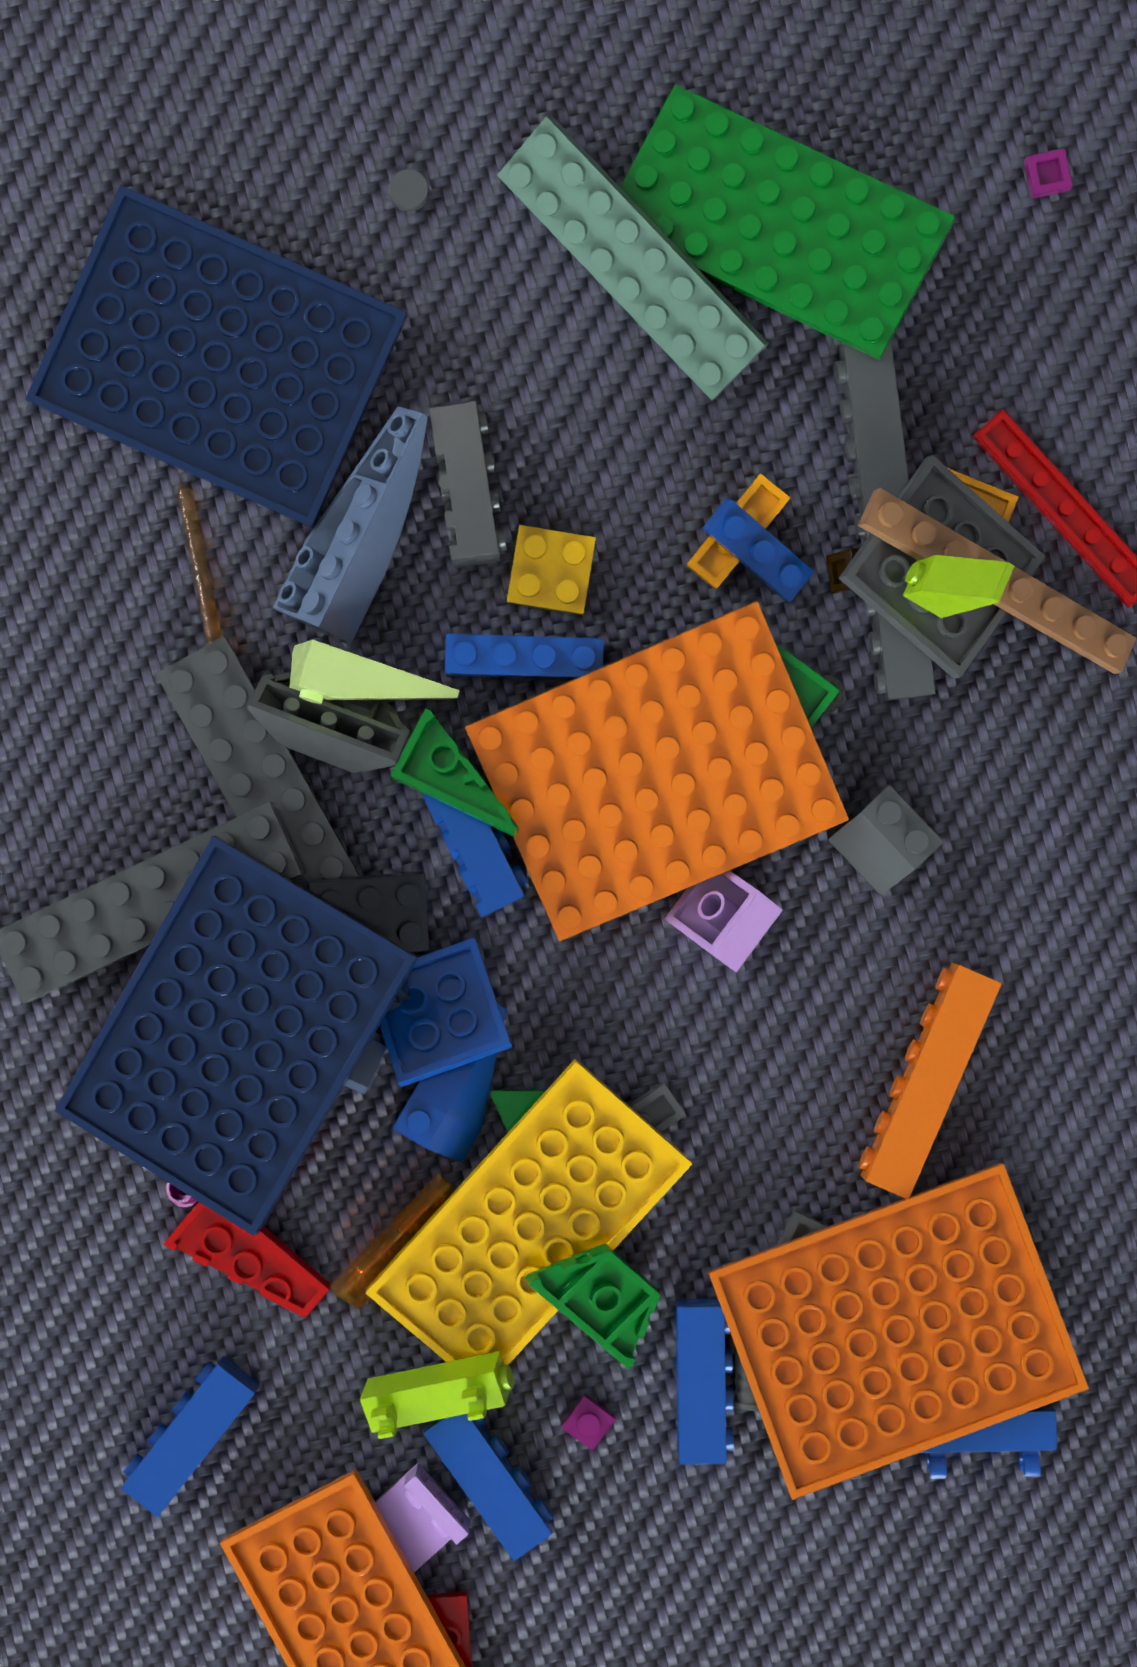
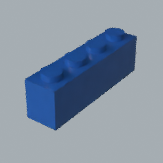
[445,634,604,680]
[675,1299,734,1465]
[120,1355,260,1517]
[423,1414,554,1561]

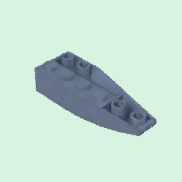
[273,406,428,645]

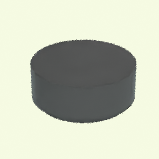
[389,169,429,212]

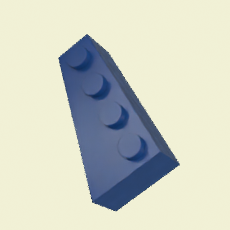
[421,793,528,918]

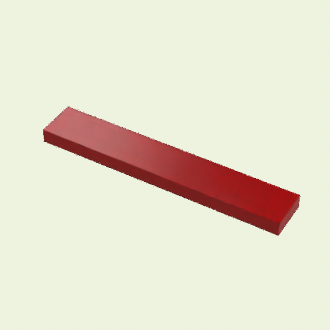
[972,409,1137,608]

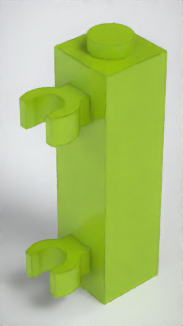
[360,1351,514,1439]

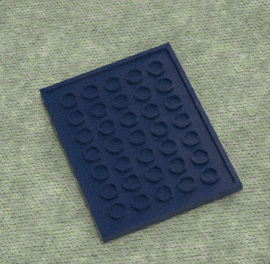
[25,185,408,529]
[54,836,419,1236]

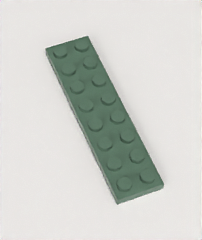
[497,116,769,400]

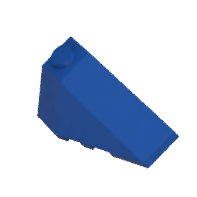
[392,1004,507,1163]

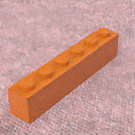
[858,963,1002,1199]

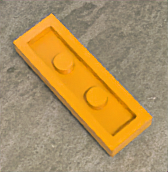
[686,473,790,590]

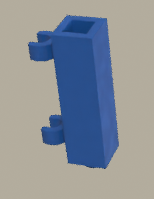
[920,1404,1057,1479]

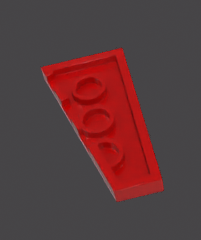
[162,1202,332,1318]

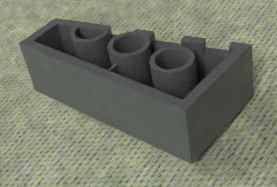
[429,401,507,569]

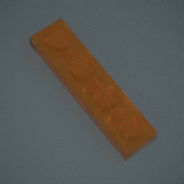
[330,1173,458,1309]

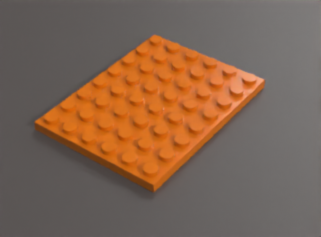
[465,601,849,942]
[708,1163,1089,1500]

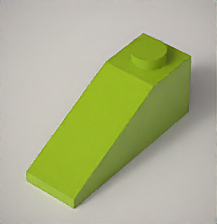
[902,555,1015,618]

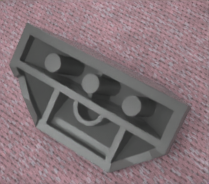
[247,672,410,773]

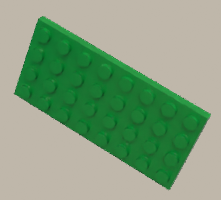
[620,85,955,361]

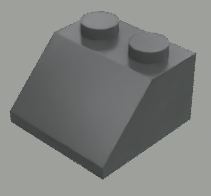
[827,785,944,895]

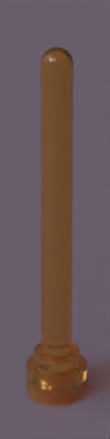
[177,485,222,647]

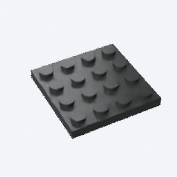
[839,455,1046,679]

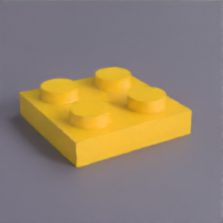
[507,525,596,616]

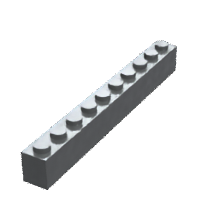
[831,337,936,702]

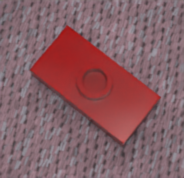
[428,1591,473,1667]

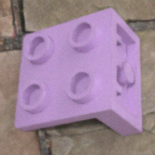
[375,1463,470,1572]

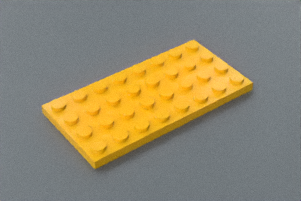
[365,1059,692,1365]

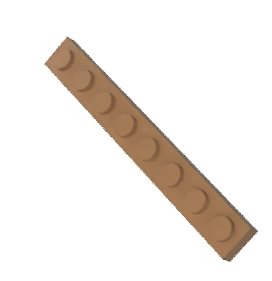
[858,488,1136,674]

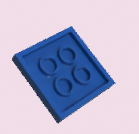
[380,937,512,1087]

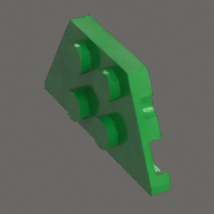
[525,1243,660,1369]

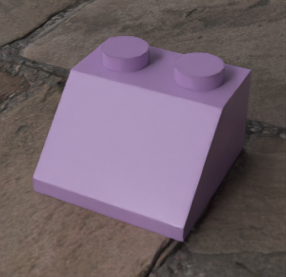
[664,870,783,972]

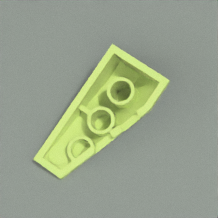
[290,639,460,704]

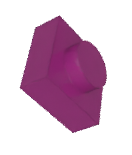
[1024,149,1073,199]
[561,1393,616,1451]

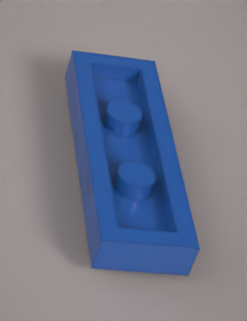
[702,498,814,602]

